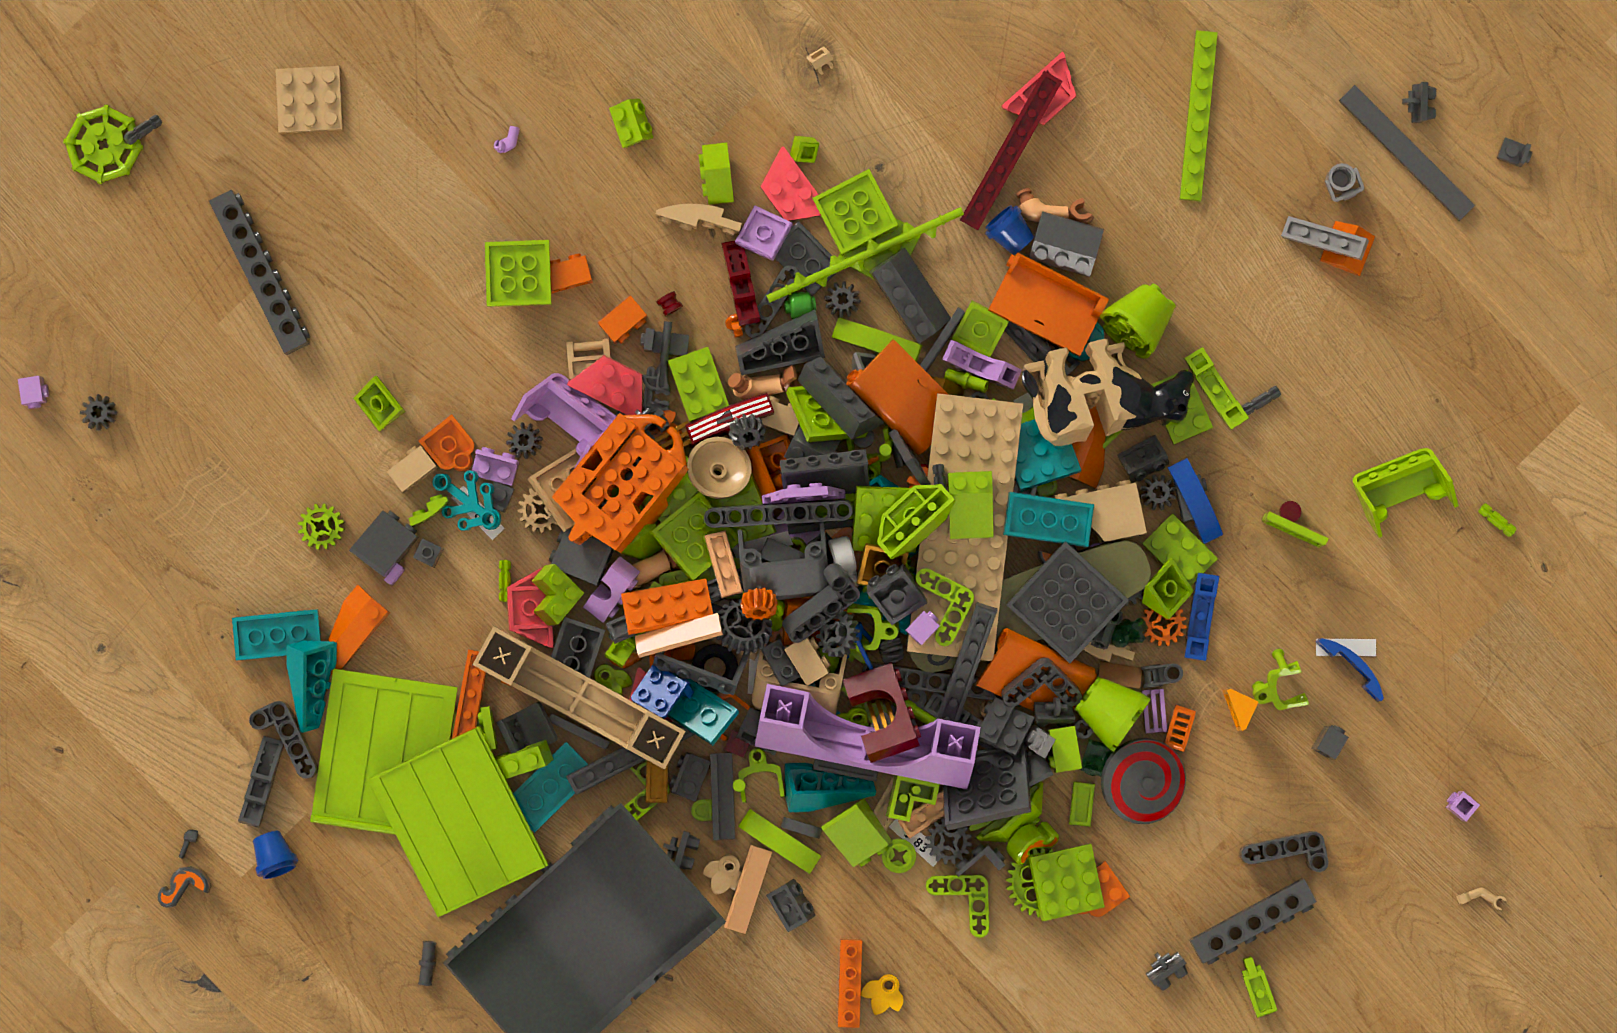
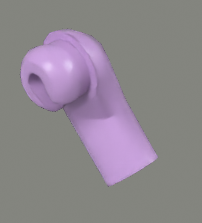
[494,126,520,153]

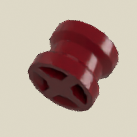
[656,291,683,317]

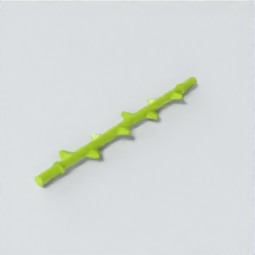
[766,207,964,303]

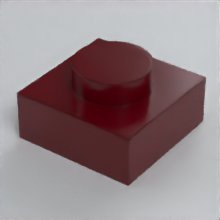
[724,730,750,758]

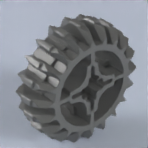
[716,598,772,655]

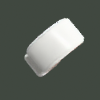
[827,536,859,587]

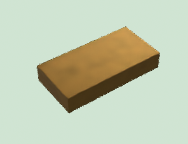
[646,760,668,803]

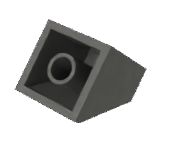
[784,426,842,459]
[349,511,419,577]
[549,528,614,587]

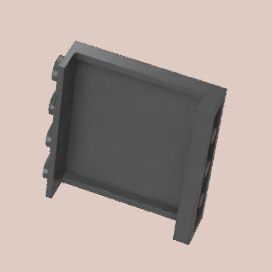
[780,449,870,535]

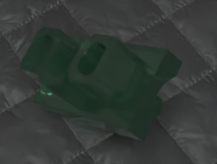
[1111,618,1148,648]

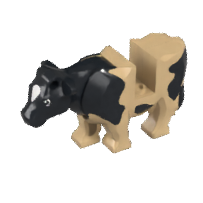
[1021,339,1194,446]

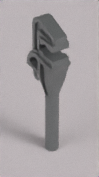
[642,321,672,412]

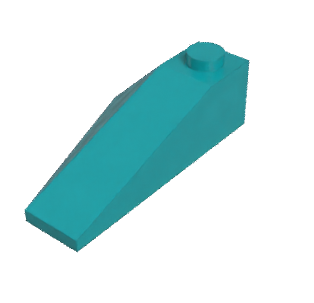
[287,640,337,733]
[784,763,876,812]

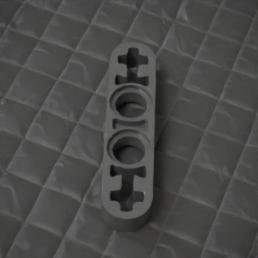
[745,265,800,338]

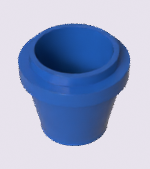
[985,205,1034,255]
[253,831,298,879]

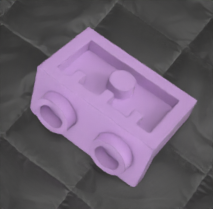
[471,447,519,486]

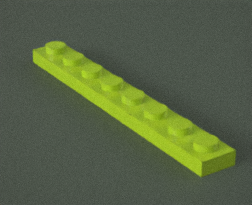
[1179,30,1218,202]

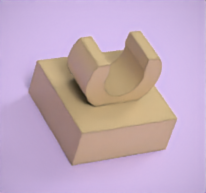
[806,46,833,75]

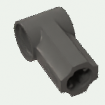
[1091,610,1123,650]

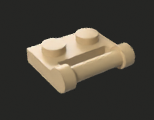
[566,338,611,379]

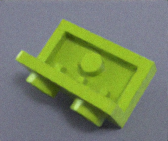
[609,99,653,148]

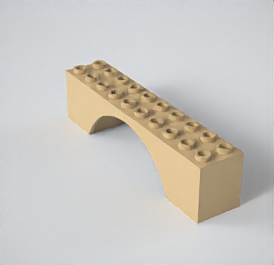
[1053,480,1147,544]
[472,626,685,770]

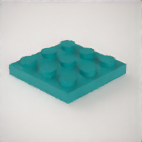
[1015,419,1081,492]

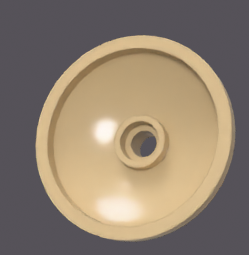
[687,437,752,499]

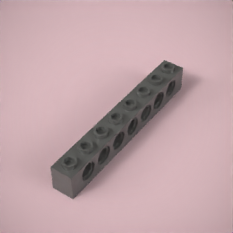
[209,190,310,355]

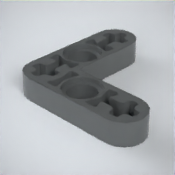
[1001,657,1082,707]

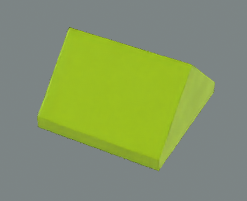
[353,375,406,432]
[1142,558,1194,619]

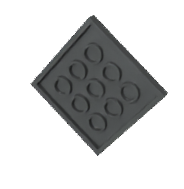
[1006,541,1129,663]
[943,741,1031,830]

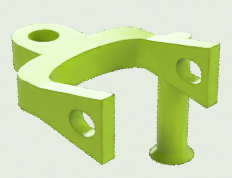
[846,425,894,480]
[847,603,900,654]
[1252,649,1309,710]
[733,748,785,803]

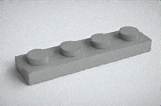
[1281,216,1369,261]

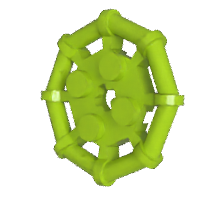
[63,104,144,184]

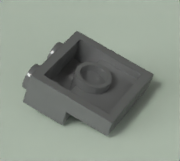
[867,563,928,625]
[976,698,1035,757]

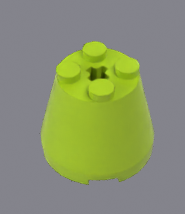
[1100,283,1176,359]
[1075,676,1151,752]

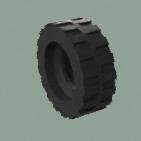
[692,644,738,692]

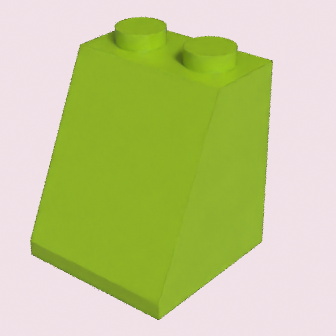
[821,798,892,867]

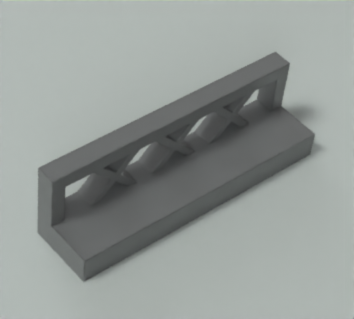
[1004,321,1081,376]
[710,753,735,840]

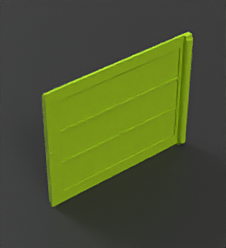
[310,669,458,835]
[368,726,549,917]

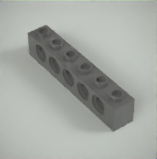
[1189,878,1317,965]

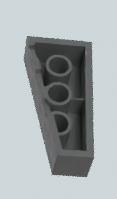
[735,310,825,375]

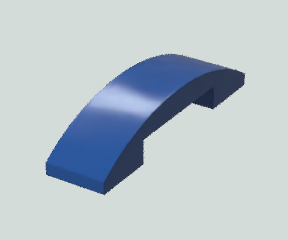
[1167,458,1223,544]
[1184,573,1219,661]
[1316,638,1384,702]

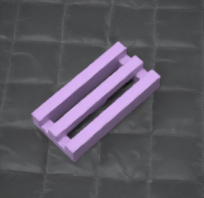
[1142,689,1167,733]

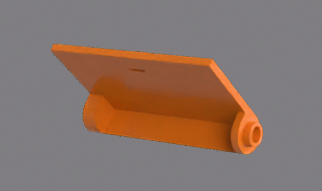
[988,252,1109,357]
[846,339,949,455]
[976,628,1097,711]

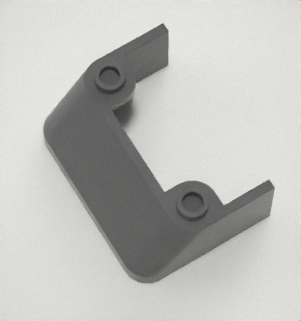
[738,522,829,600]

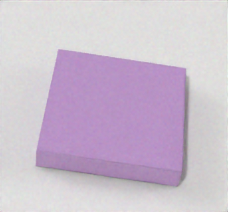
[735,206,793,261]

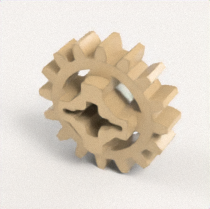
[517,489,558,533]

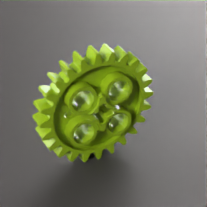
[1005,848,1053,917]

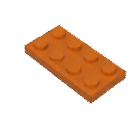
[621,578,713,635]

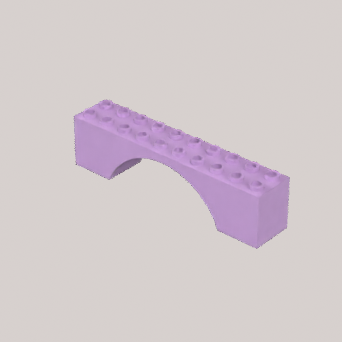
[755,684,981,789]

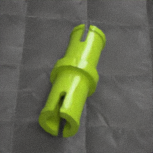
[944,368,989,393]

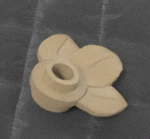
[703,855,742,895]

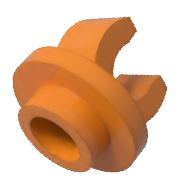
[725,314,745,338]

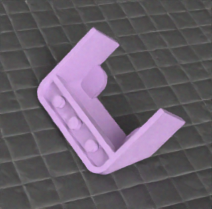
[511,373,616,469]

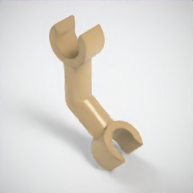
[1456,887,1507,910]

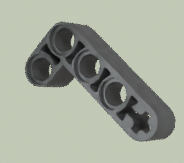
[782,563,860,643]
[249,701,318,779]
[1239,831,1329,872]

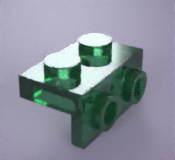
[1080,739,1118,776]

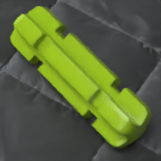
[1478,503,1516,537]
[499,560,511,602]

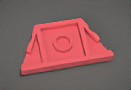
[1001,51,1076,125]
[761,146,821,221]
[567,355,642,415]
[507,566,554,648]

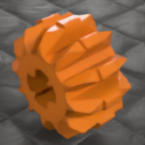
[741,587,778,621]

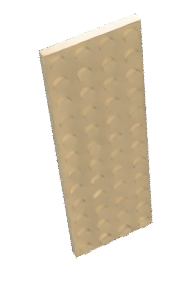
[907,393,1023,661]

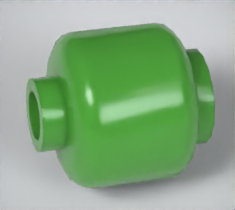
[784,291,816,320]

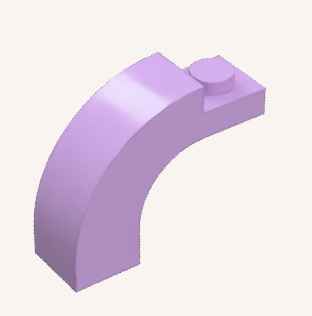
[942,340,1022,390]

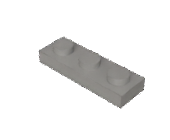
[1025,723,1056,758]

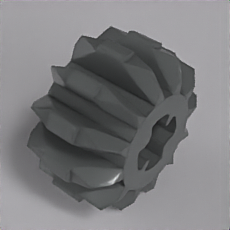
[824,281,861,318]
[80,394,118,431]
[729,413,766,450]
[506,422,543,459]
[1140,475,1176,511]
[878,628,904,664]

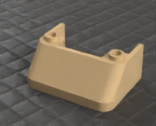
[752,644,847,715]

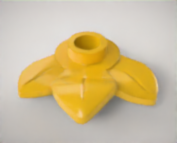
[861,974,903,1015]

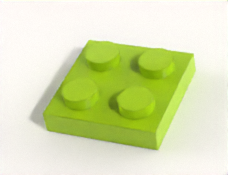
[952,300,1009,357]

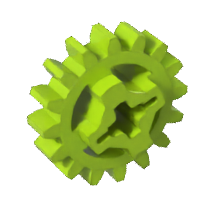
[298,503,345,550]

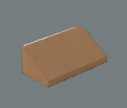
[1097,661,1142,689]

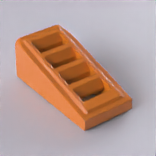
[1163,705,1196,752]

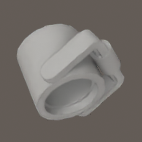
[1325,163,1364,202]

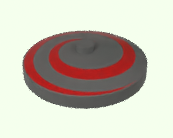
[1101,738,1186,824]

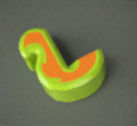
[1006,822,1059,865]

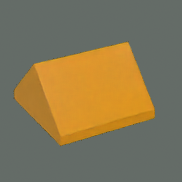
[1223,689,1258,731]

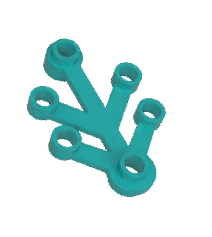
[433,470,501,531]

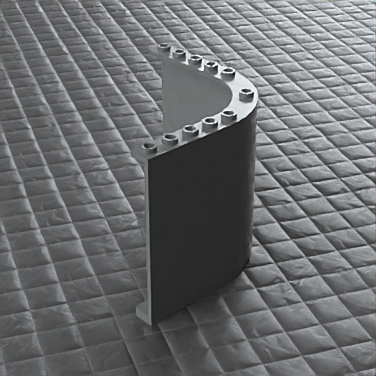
[443,803,726,1033]

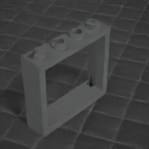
[653,603,760,696]

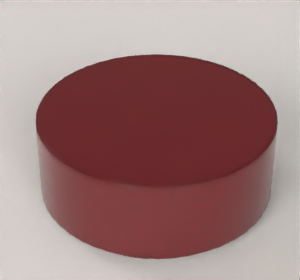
[1279,501,1301,522]

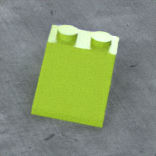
[947,471,994,539]

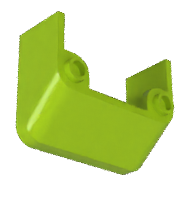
[1353,448,1459,538]

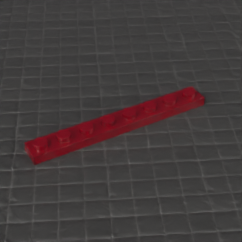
[960,71,1063,230]

